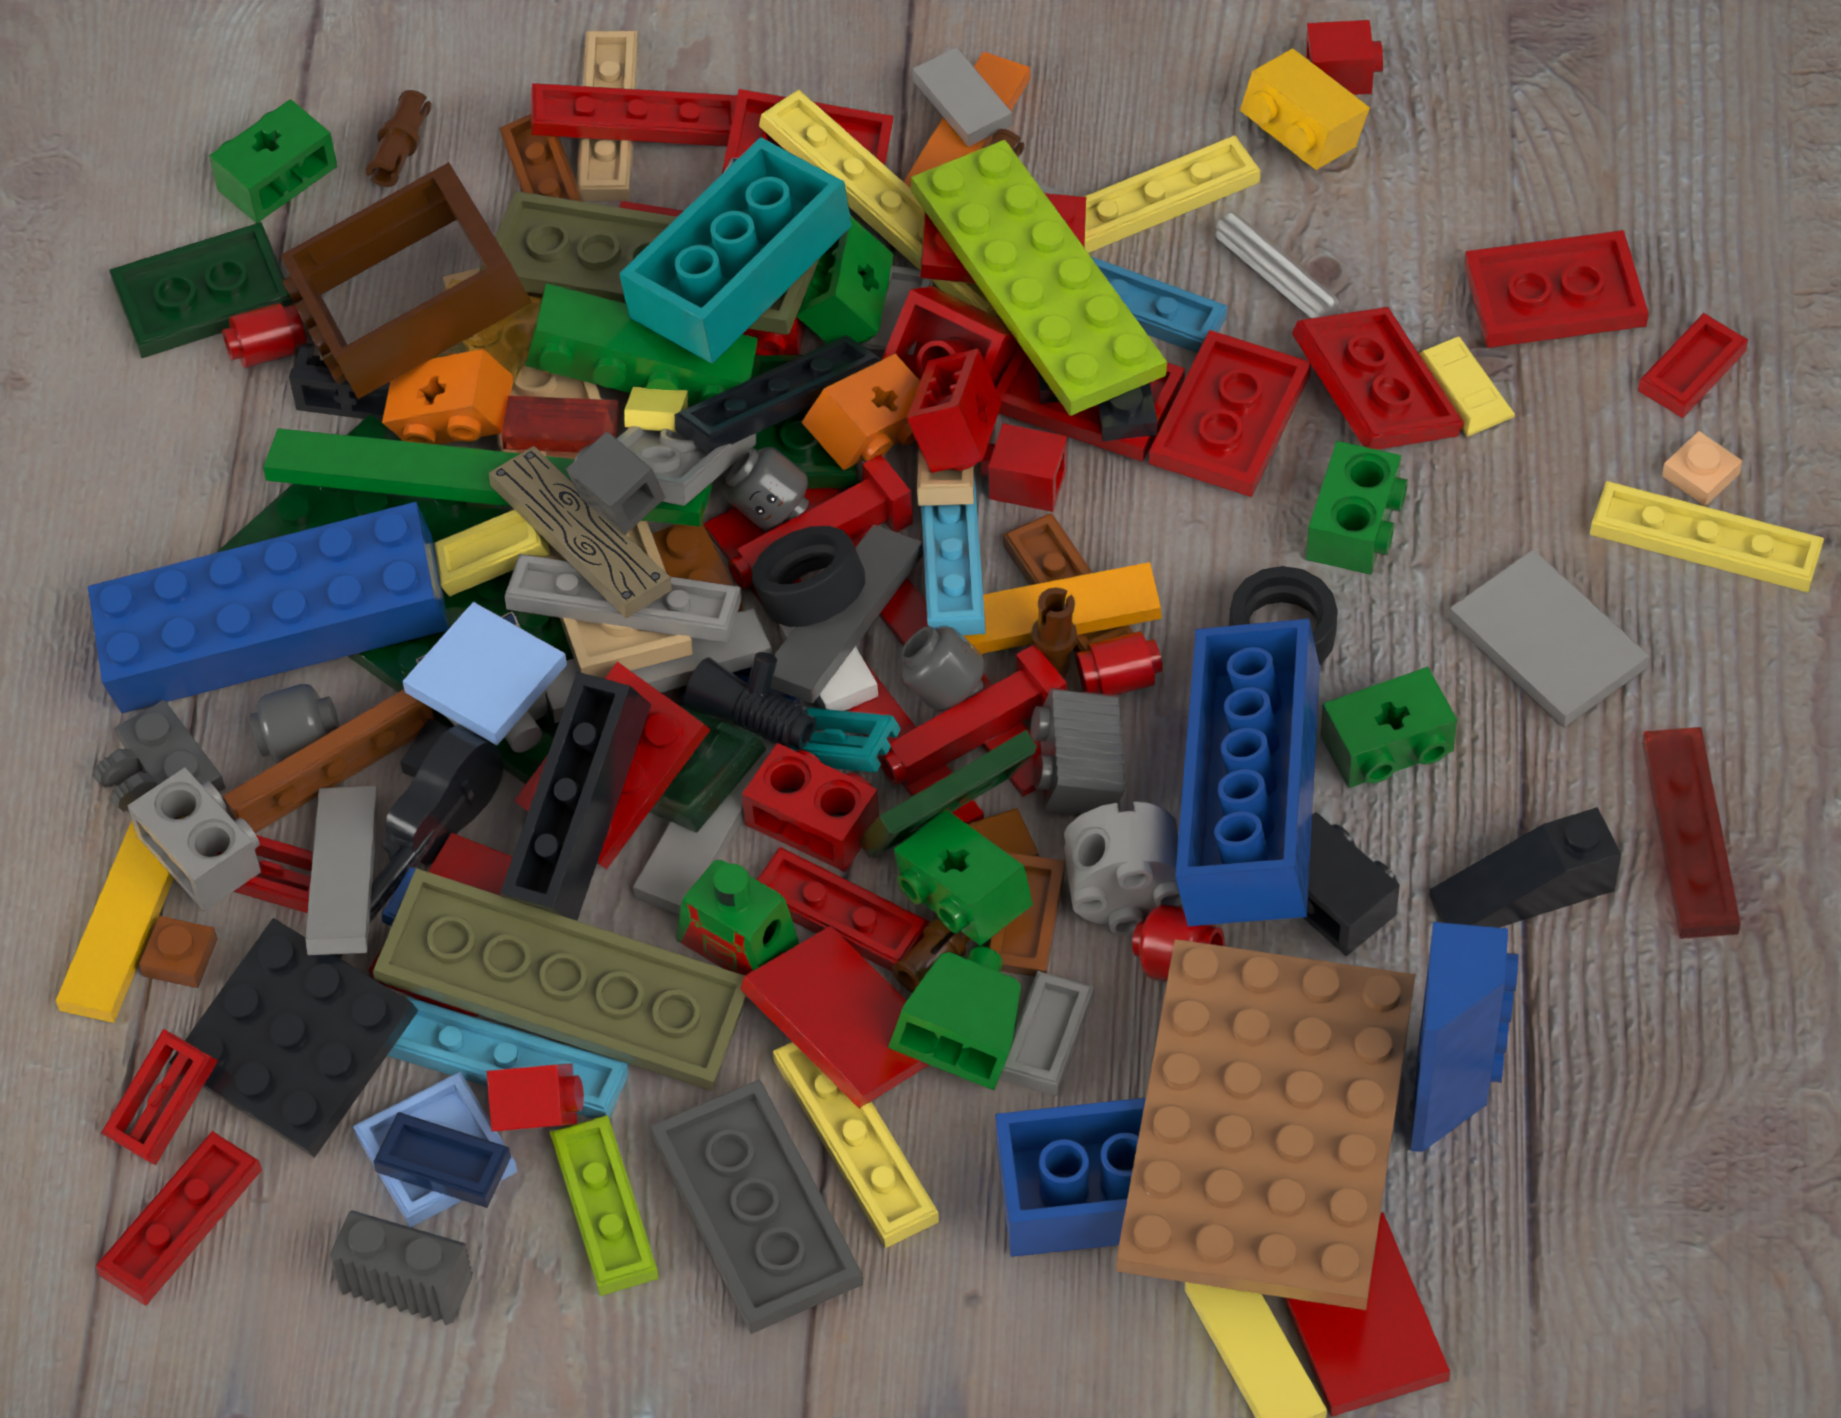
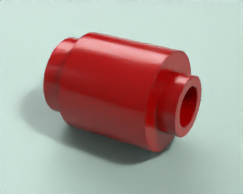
[222,303,306,368]
[1075,631,1163,696]

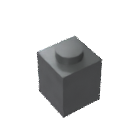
[566,431,665,535]

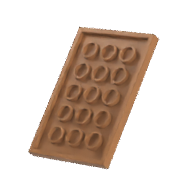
[1116,939,1416,1310]

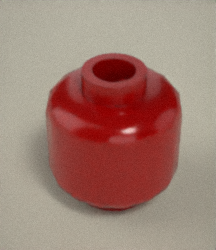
[1132,905,1225,982]

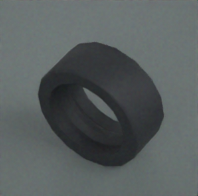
[752,526,865,627]
[1229,566,1338,665]

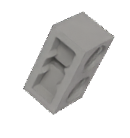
[127,767,261,911]

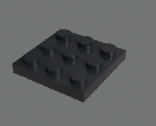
[169,918,418,1158]

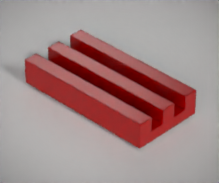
[216,835,313,913]
[101,1029,218,1165]

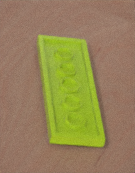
[911,140,1167,416]

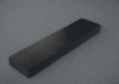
[674,335,881,454]

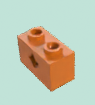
[382,349,514,445]
[801,353,920,470]

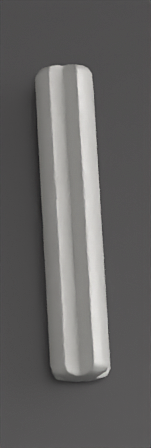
[1215,212,1339,318]

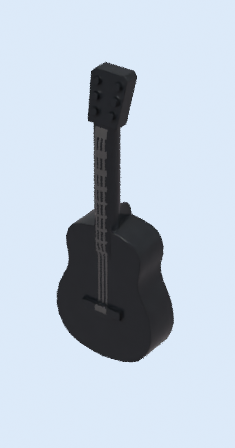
[334,725,503,959]

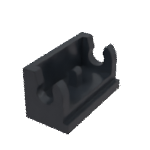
[289,343,390,422]

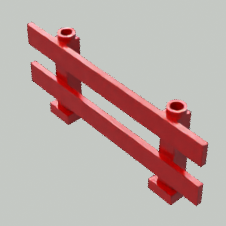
[704,454,1067,824]

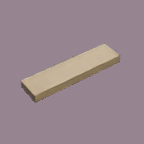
[577,31,639,201]

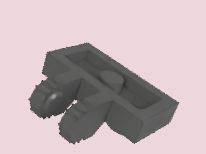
[93,700,225,812]

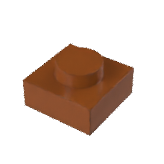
[139,916,218,988]

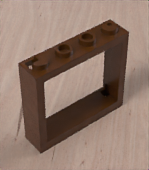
[280,162,532,399]

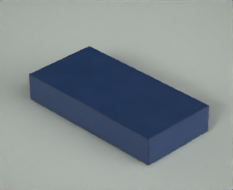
[373,1112,511,1208]

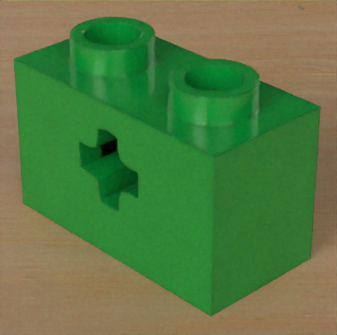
[209,99,338,223]
[796,216,894,344]
[1320,667,1457,788]
[894,809,1033,946]

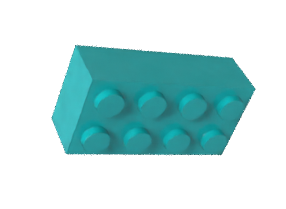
[619,137,852,364]

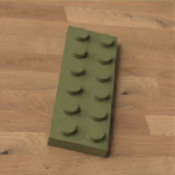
[479,191,820,335]
[373,868,748,1091]

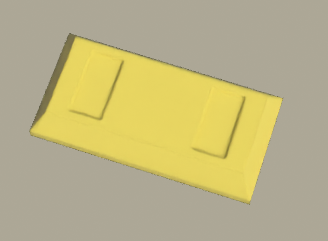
[1419,336,1515,437]

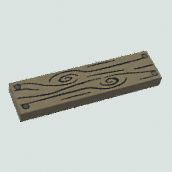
[489,446,672,618]

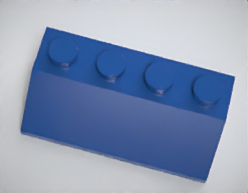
[1410,922,1519,1152]

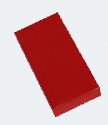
[1638,313,1748,418]

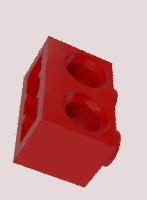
[742,743,879,872]

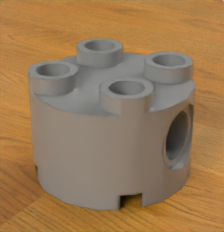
[1062,802,1183,936]

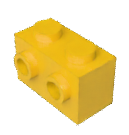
[1239,48,1370,170]

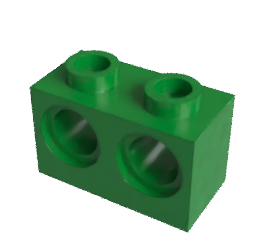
[1306,441,1408,575]

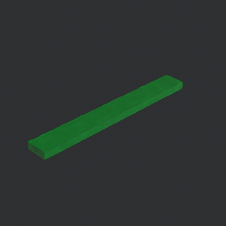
[263,428,712,527]

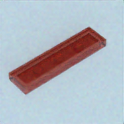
[1642,727,1741,939]

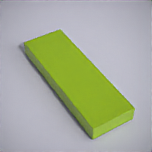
[550,1115,659,1296]

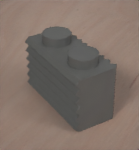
[1031,688,1126,816]
[330,1210,473,1326]

